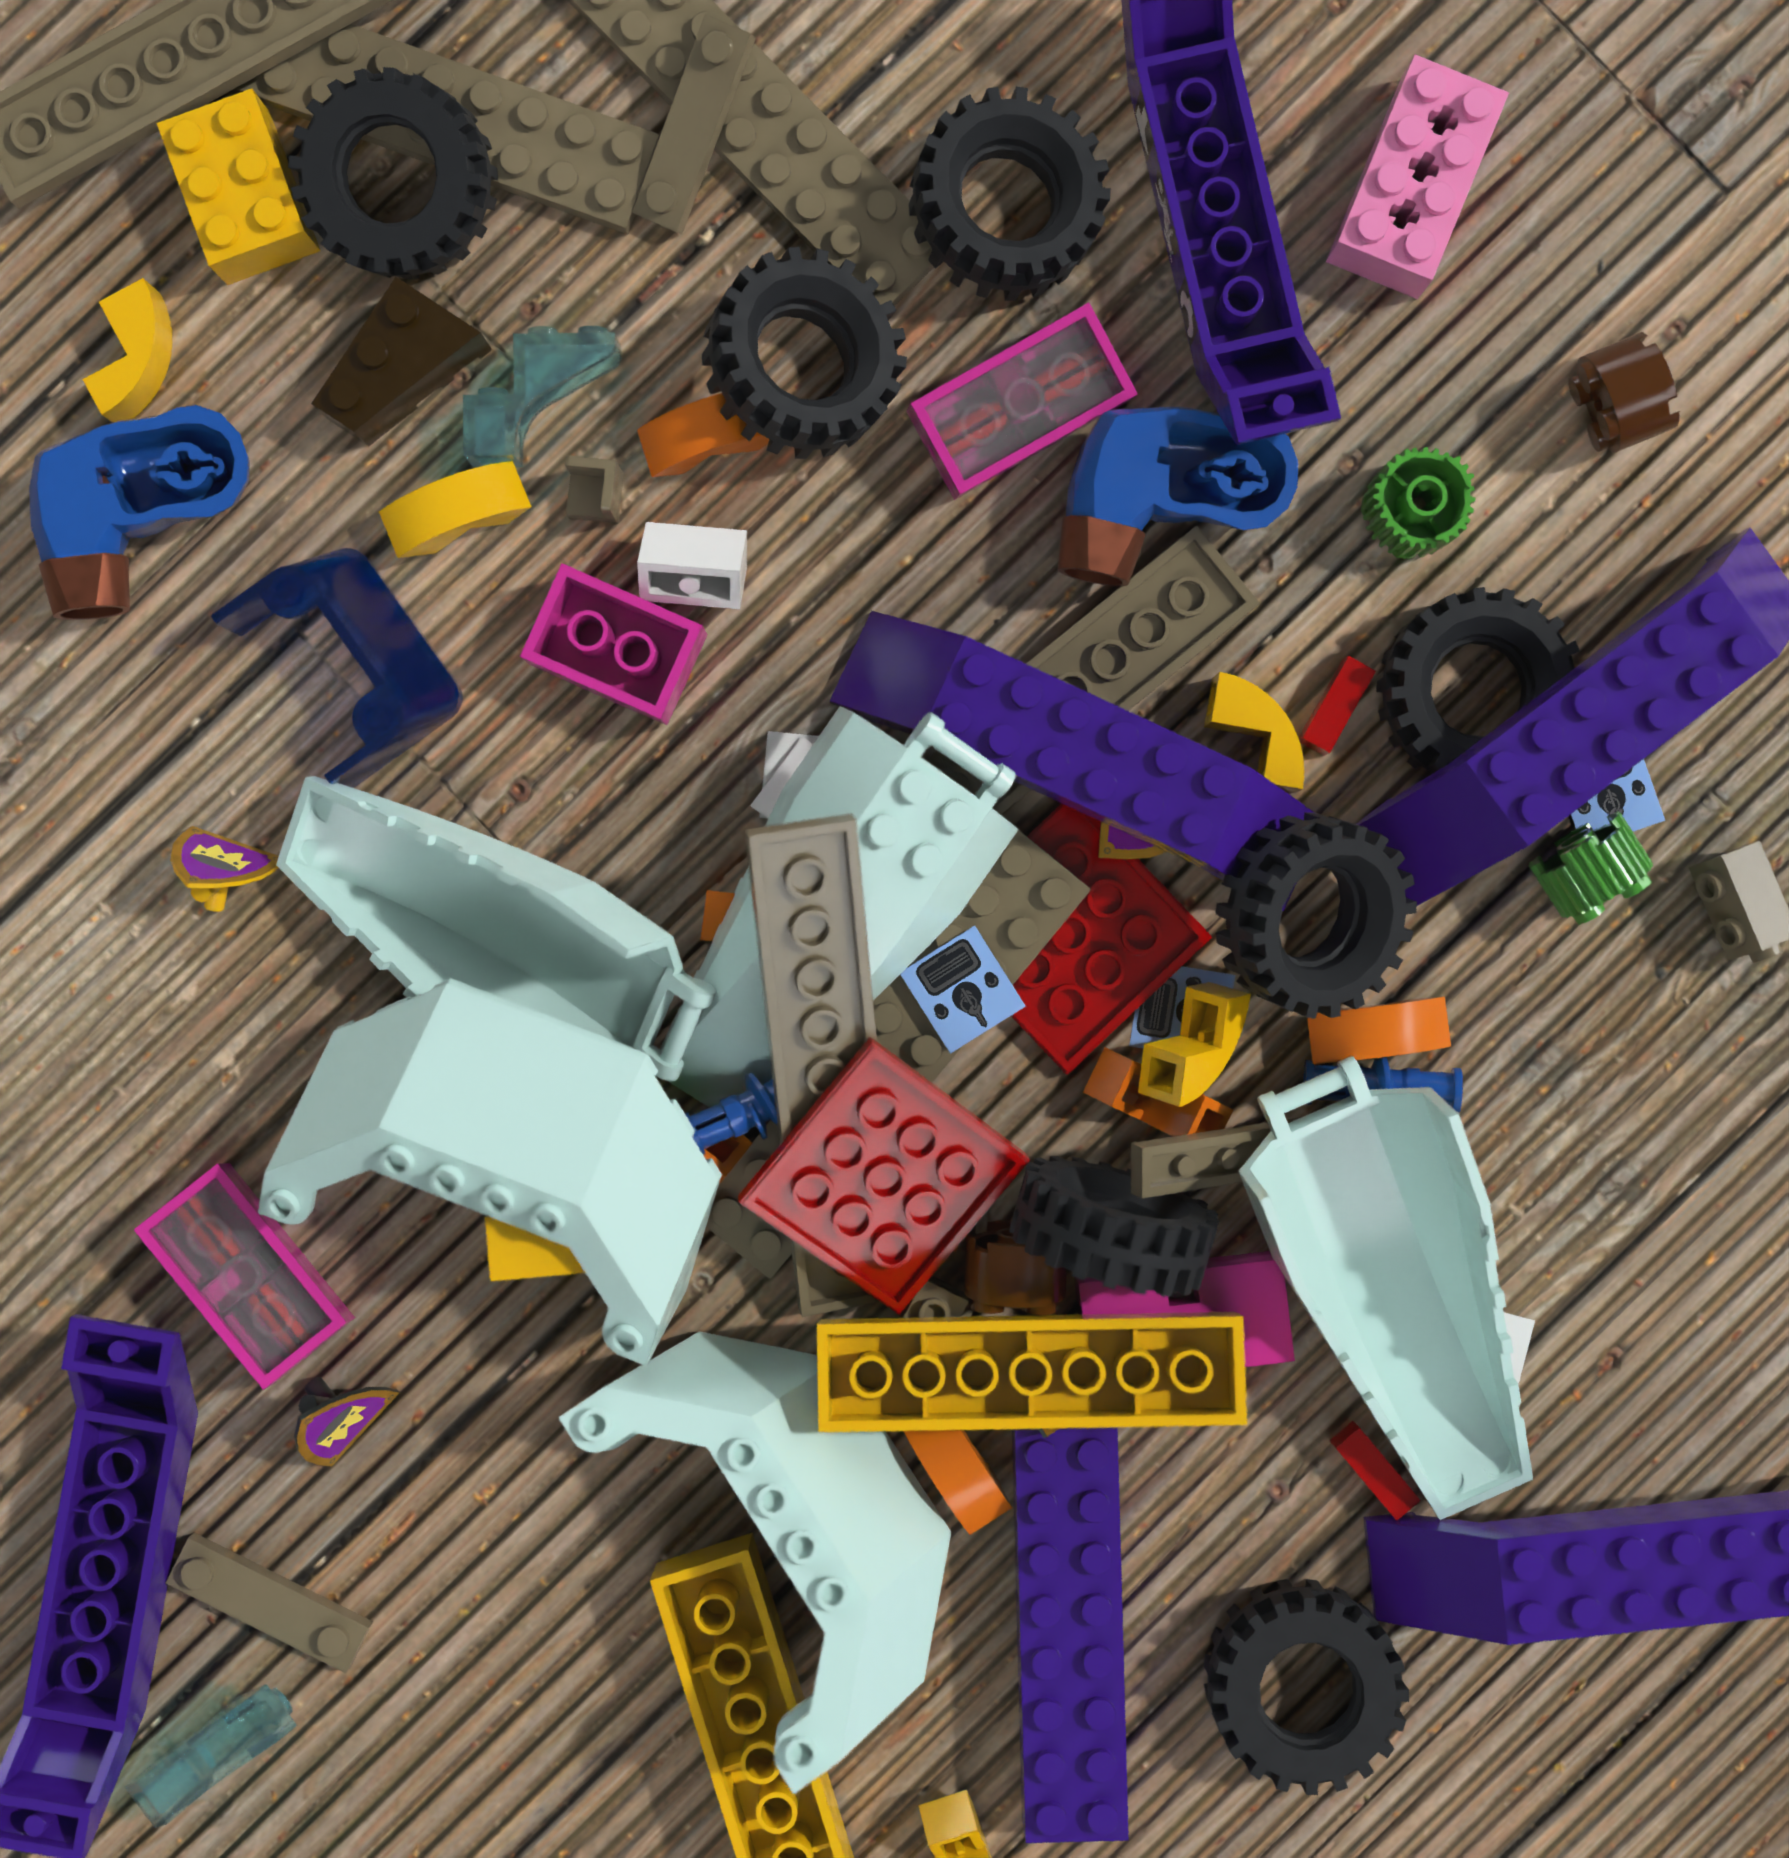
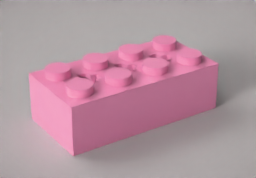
[1326,54,1509,299]

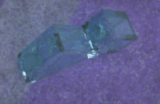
[463,326,621,467]
[125,1684,297,1828]

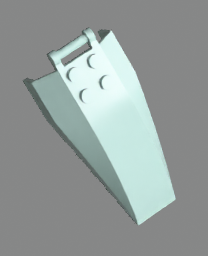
[660,706,1019,1107]
[276,776,716,1081]
[1239,1056,1533,1520]

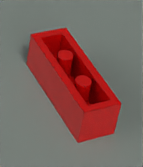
[1298,656,1376,756]
[1329,1421,1421,1521]

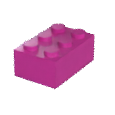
[520,563,708,725]

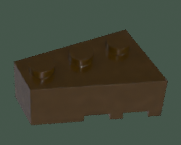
[311,277,492,446]

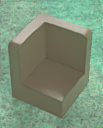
[565,455,624,524]

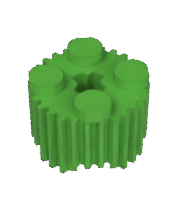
[1361,447,1476,559]
[1528,811,1653,925]

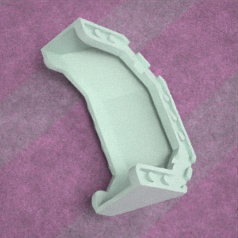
[258,979,722,1366]
[558,1331,951,1794]

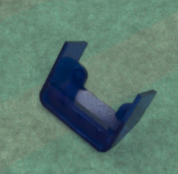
[210,548,463,788]

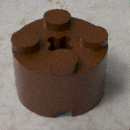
[1568,332,1680,453]
[964,1220,1067,1316]

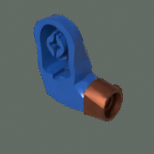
[29,405,250,620]
[1058,407,1299,586]

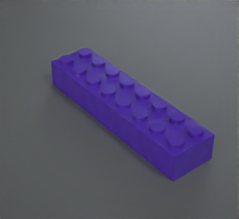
[1012,1427,1129,1843]

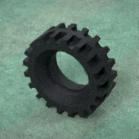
[289,67,498,280]
[908,86,1111,301]
[702,247,907,459]
[1376,587,1580,774]
[1215,813,1417,1019]
[1009,1156,1220,1297]
[1204,1579,1409,1795]

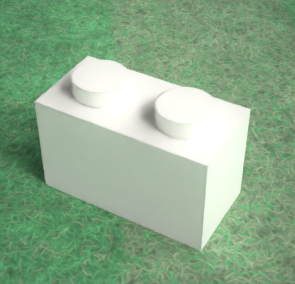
[637,522,747,609]

